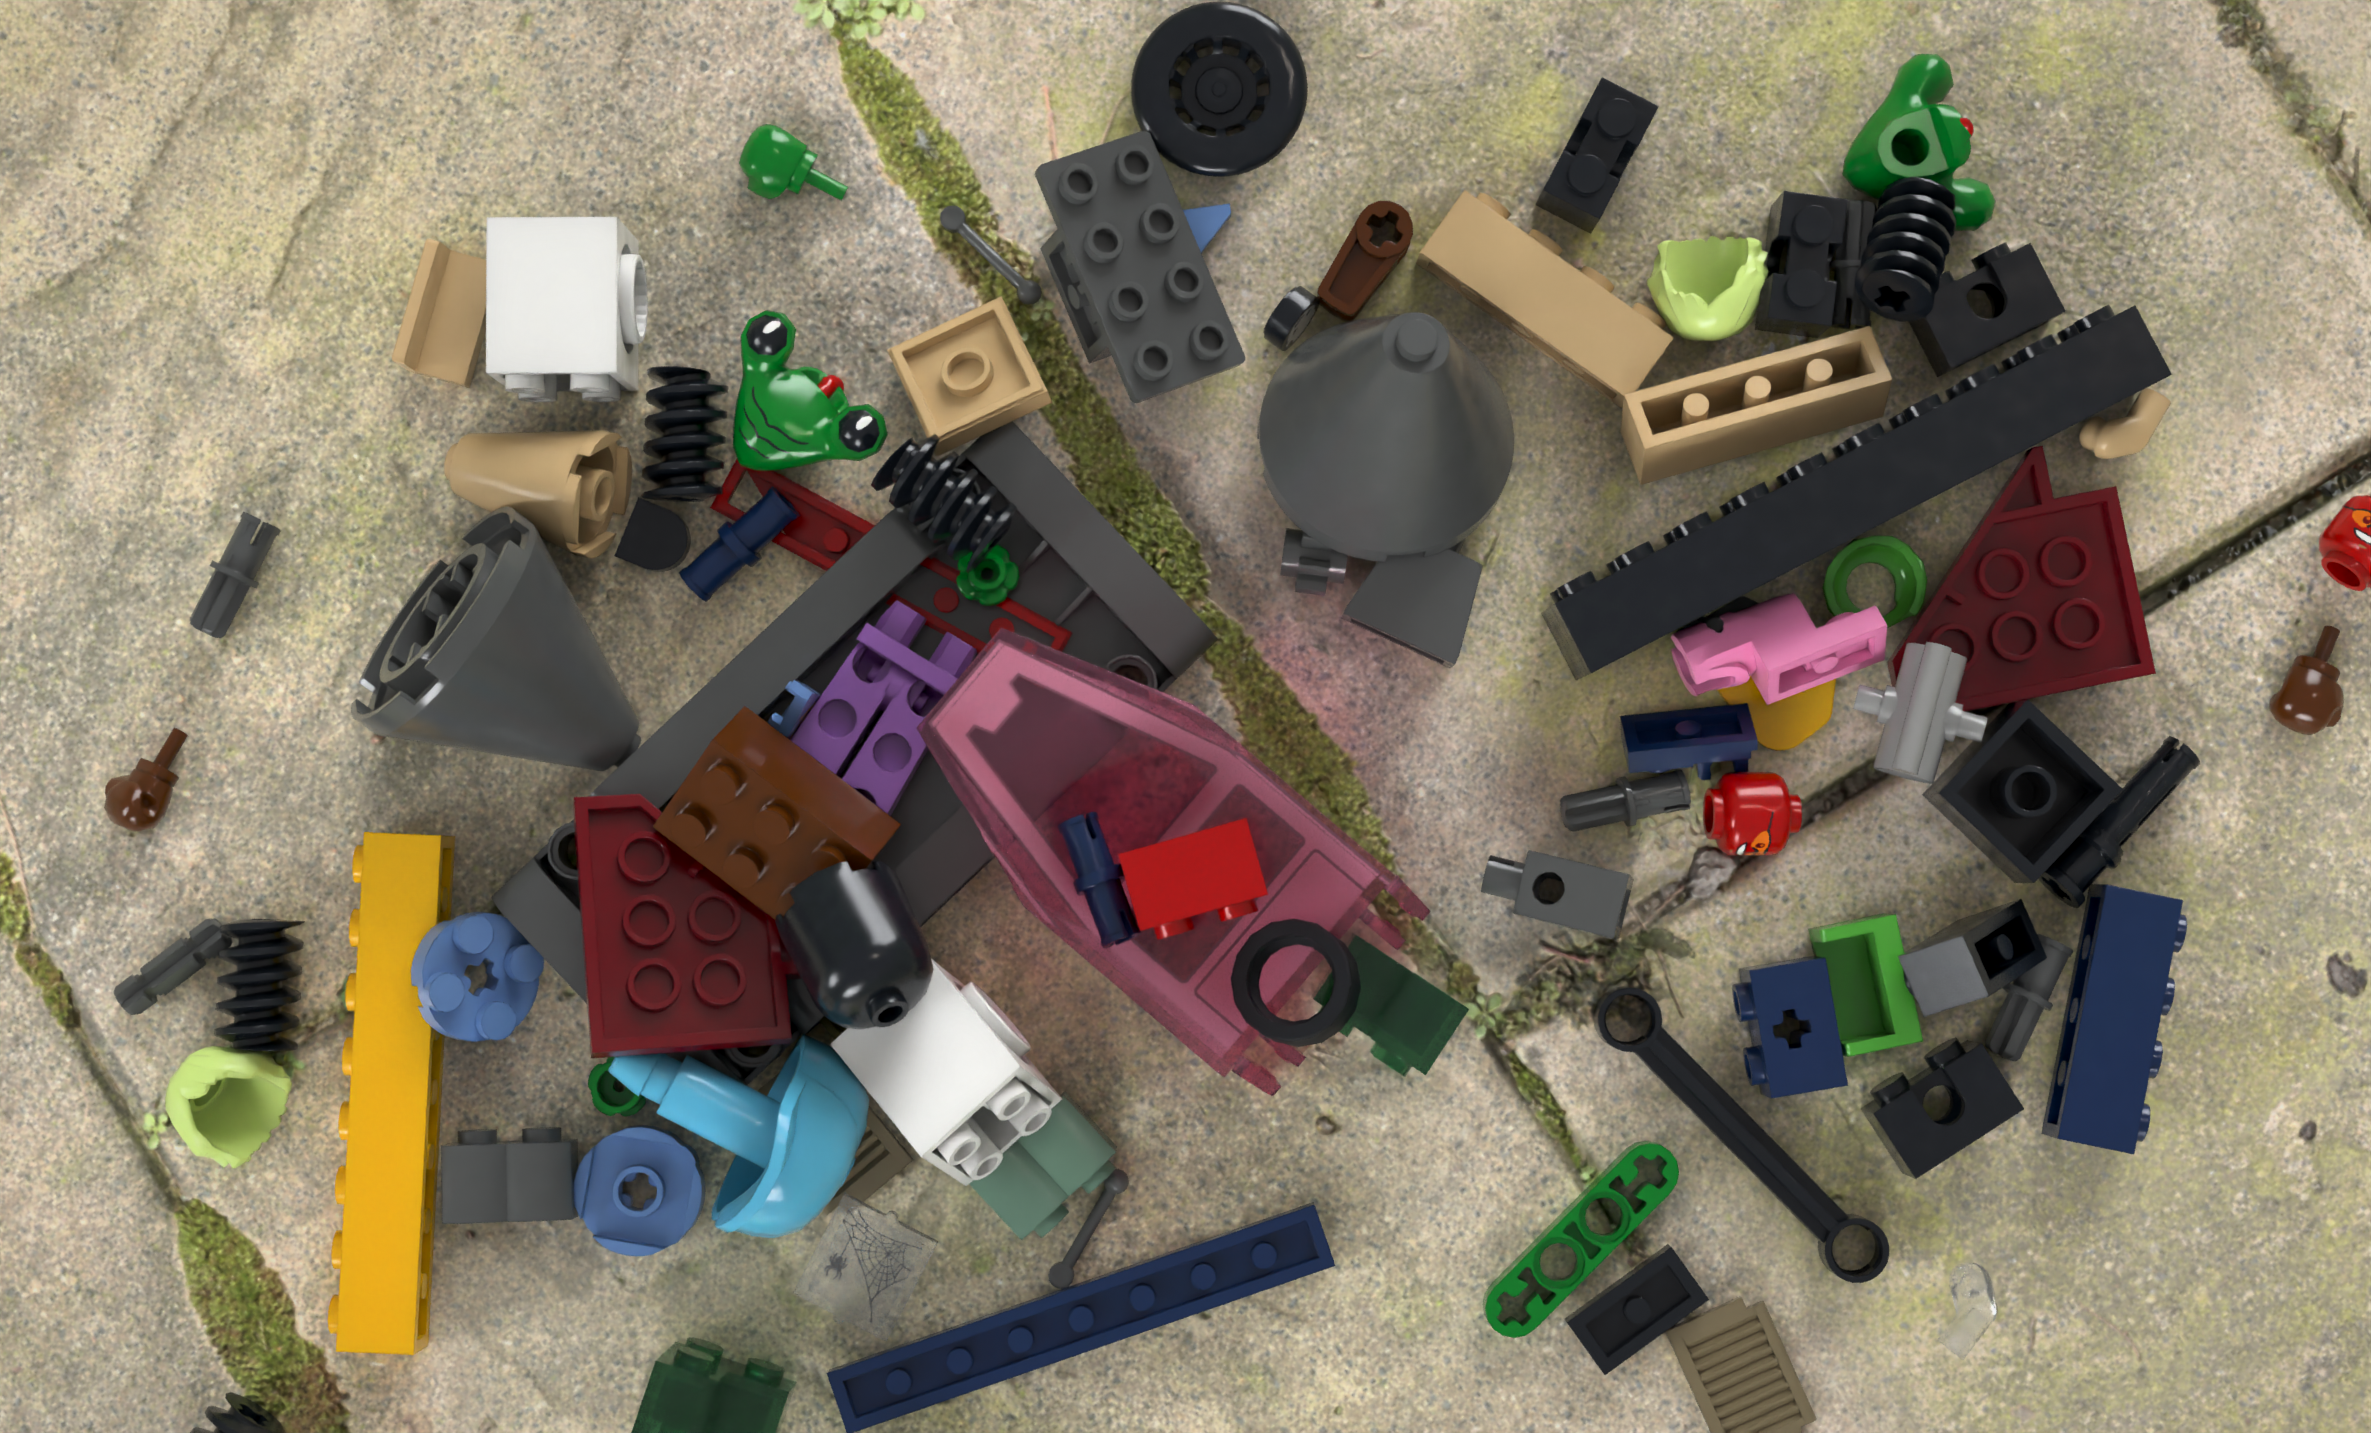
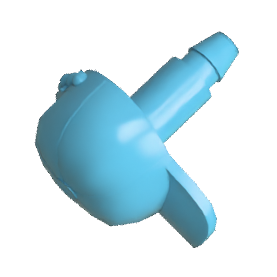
[608,1034,869,1238]

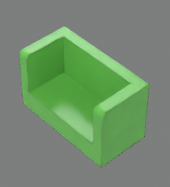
[1808,913,1923,1057]

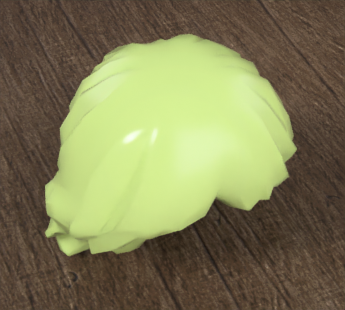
[1647,236,1768,341]
[165,1046,292,1169]

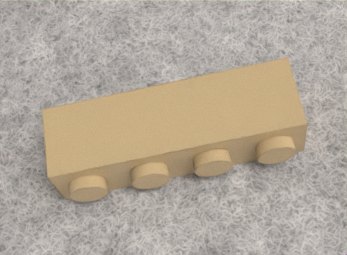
[1416,190,1674,409]
[1620,326,1892,485]

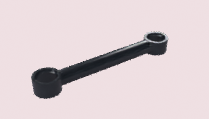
[1593,986,1889,1283]

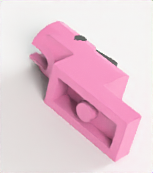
[1671,593,1887,705]

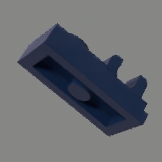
[1620,703,1758,780]

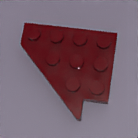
[1887,446,2156,712]
[573,794,802,1058]

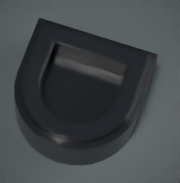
[614,497,691,572]

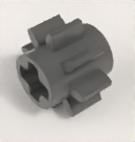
[1280,528,1348,596]

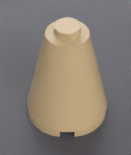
[444,430,632,559]

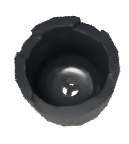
[775,861,934,1030]

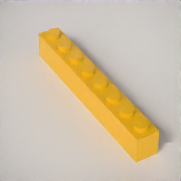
[328,832,455,1355]

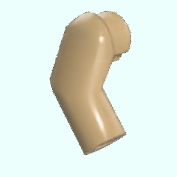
[2079,388,2171,460]

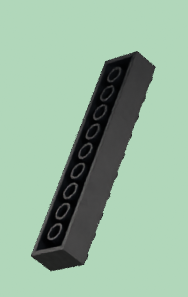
[1541,305,2172,680]

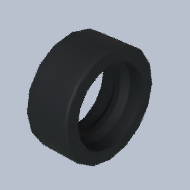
[1231,918,1361,1047]

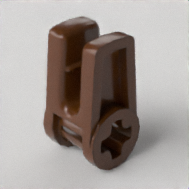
[1317,201,1413,322]

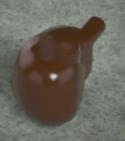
[2269,626,2344,735]
[104,728,188,832]

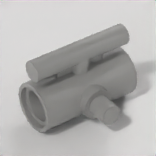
[1853,642,1988,784]

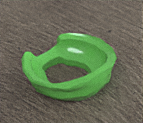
[1822,535,1927,628]

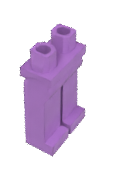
[791,600,977,816]

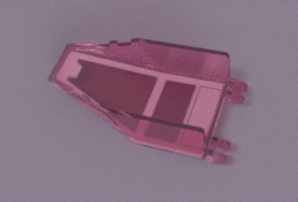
[917,628,1431,1096]

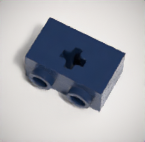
[1732,956,1848,1099]

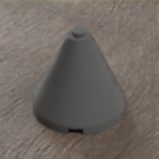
[1257,312,1514,562]
[351,506,641,771]

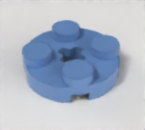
[411,912,544,1042]
[574,1125,706,1256]

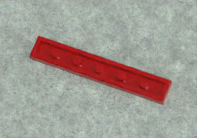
[710,459,1073,688]

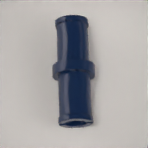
[679,486,800,602]
[1057,812,1142,948]

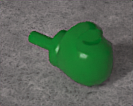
[739,124,848,201]

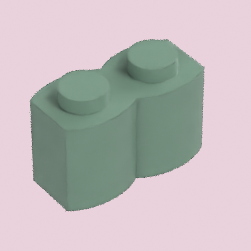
[970,1091,1117,1240]

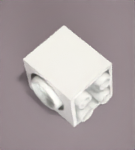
[486,217,648,402]
[830,959,1062,1186]

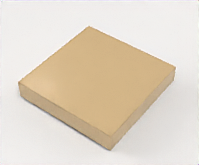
[887,296,1052,457]

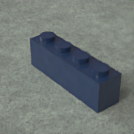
[2041,884,2187,1154]

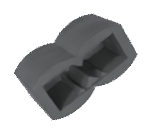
[441,1127,579,1224]

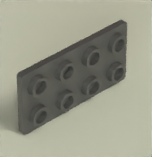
[1035,130,1245,403]

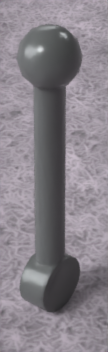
[940,205,1042,305]
[1048,1169,1129,1289]

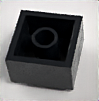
[1922,699,2123,883]

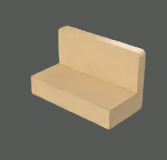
[392,238,486,388]

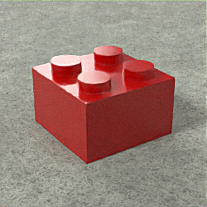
[1118,818,1268,940]

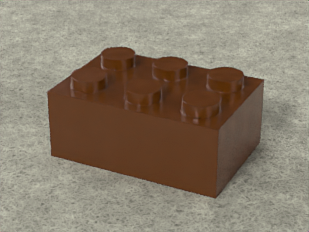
[653,706,901,919]

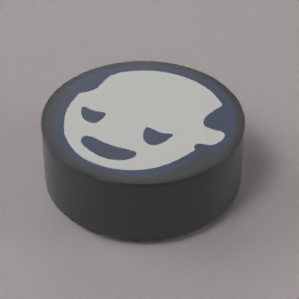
[1263,286,1320,351]

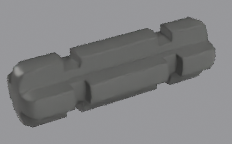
[114,918,233,1015]

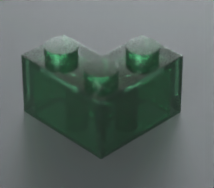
[1311,933,1469,1077]
[631,1337,797,1433]

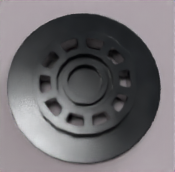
[1131,2,1308,177]

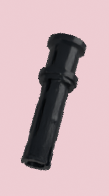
[2038,736,2200,908]

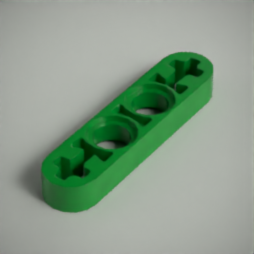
[1482,1141,1679,1338]

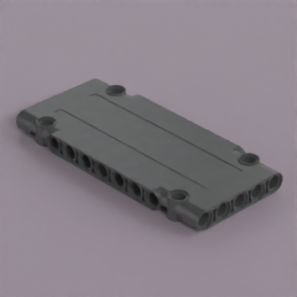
[491,421,1218,1085]

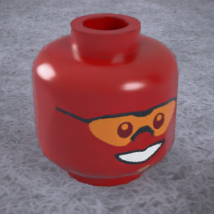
[2319,495,2371,591]
[1703,772,1802,855]

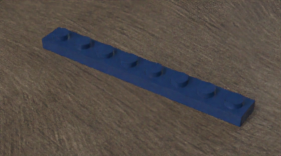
[827,1202,1335,1433]

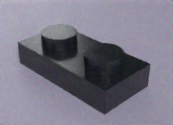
[1564,1244,1709,1375]

